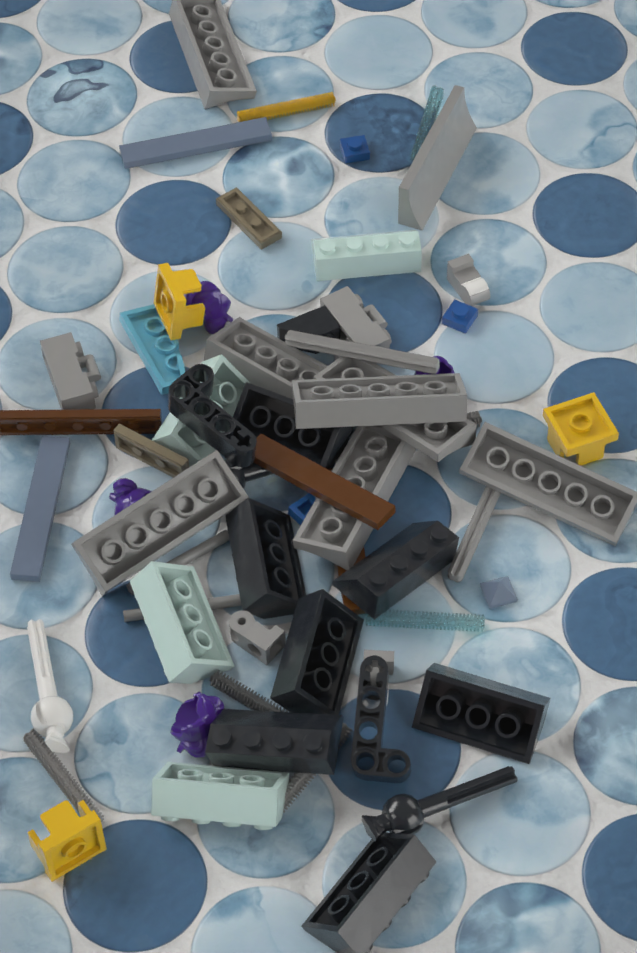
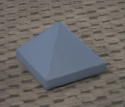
[480,576,518,609]

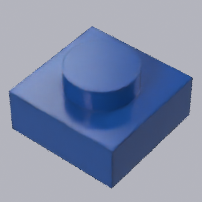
[340,135,370,164]
[442,299,478,334]
[288,493,316,526]

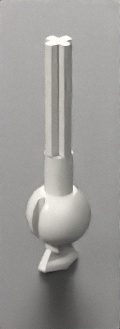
[27,619,73,753]

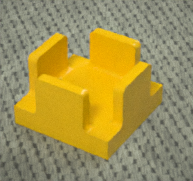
[153,263,205,340]
[542,392,619,466]
[27,800,107,882]

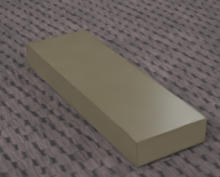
[216,187,282,250]
[113,424,189,478]

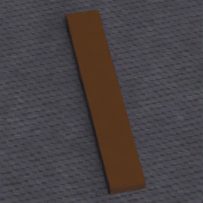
[0,409,163,435]
[253,434,396,530]

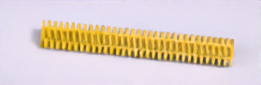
[237,92,336,122]

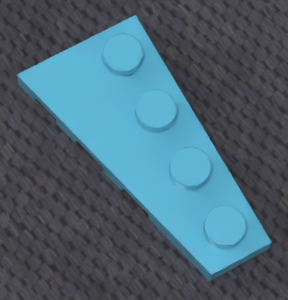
[119,304,185,395]

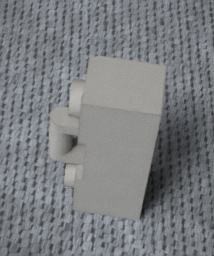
[320,286,392,349]
[40,332,101,410]

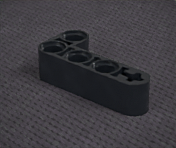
[168,364,257,468]
[351,655,411,783]

